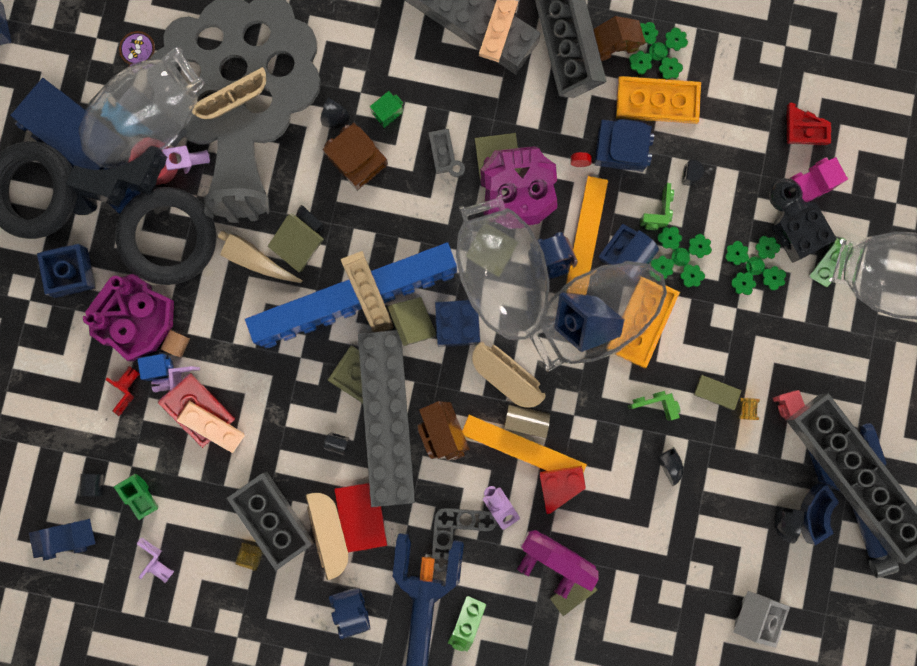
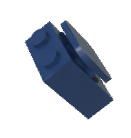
[594,120,654,172]

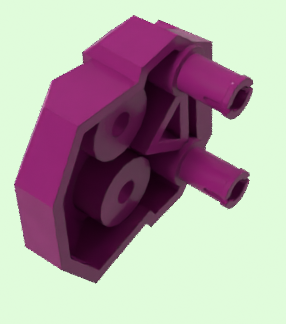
[480,146,557,228]
[83,274,174,362]
[517,530,598,599]

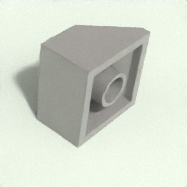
[734,591,790,648]

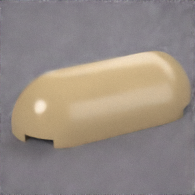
[188,67,266,120]
[472,342,545,408]
[306,493,348,580]

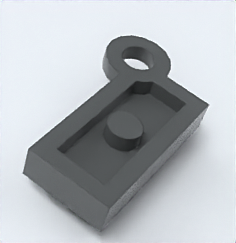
[428,129,465,177]

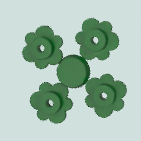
[629,22,688,80]
[651,227,712,287]
[725,236,786,295]

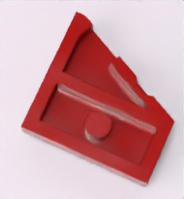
[787,103,831,145]
[540,465,586,514]

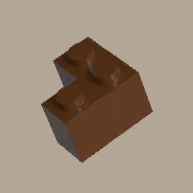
[593,16,646,61]

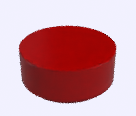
[570,152,591,167]

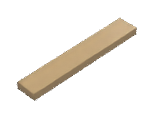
[341,251,394,332]

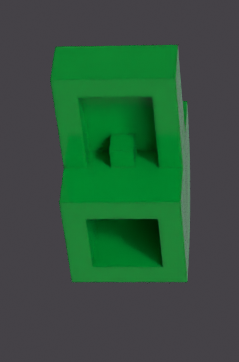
[114,474,159,520]

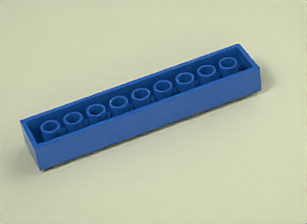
[245,242,457,349]

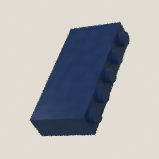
[10,77,130,170]

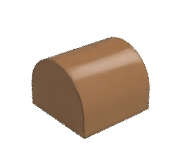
[161,330,190,358]

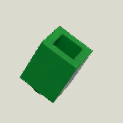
[370,91,403,128]

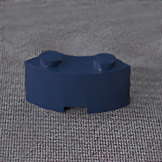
[800,483,839,545]
[29,519,95,561]

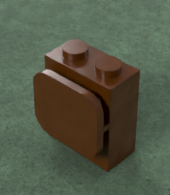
[322,123,388,191]
[418,401,470,461]

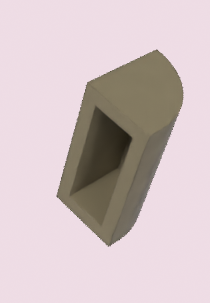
[503,404,550,438]

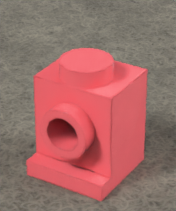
[773,390,805,420]

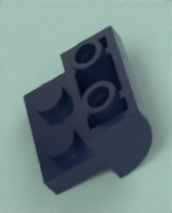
[599,224,659,283]

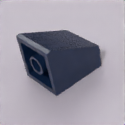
[554,292,625,352]

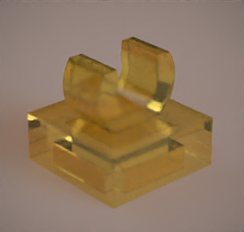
[235,543,263,571]

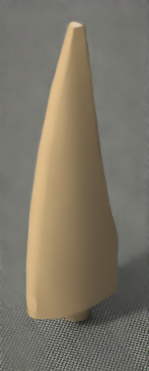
[218,230,302,283]

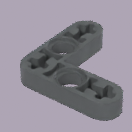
[432,508,497,572]

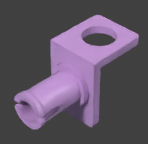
[162,146,210,174]
[151,366,200,392]
[483,486,520,530]
[137,537,174,583]

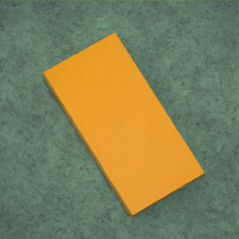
[616,76,701,124]
[607,275,680,368]

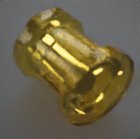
[740,398,760,420]

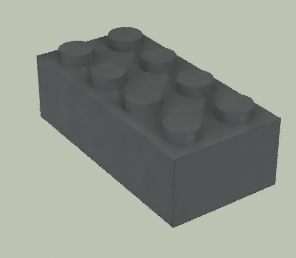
[227,472,315,571]

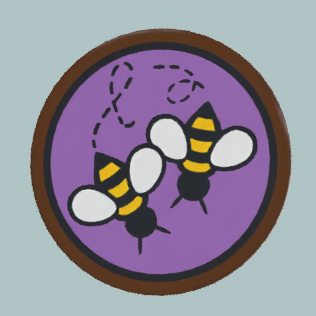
[119,31,155,66]

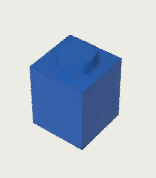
[138,354,174,381]

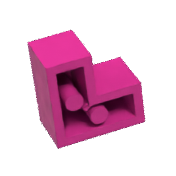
[788,157,848,202]

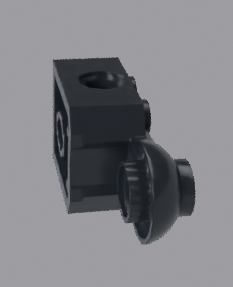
[768,178,837,263]

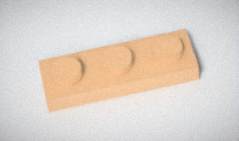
[479,0,518,62]
[177,401,245,453]

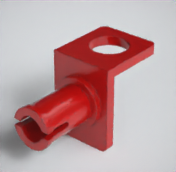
[105,366,140,416]

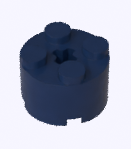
[529,232,578,279]
[329,588,371,639]

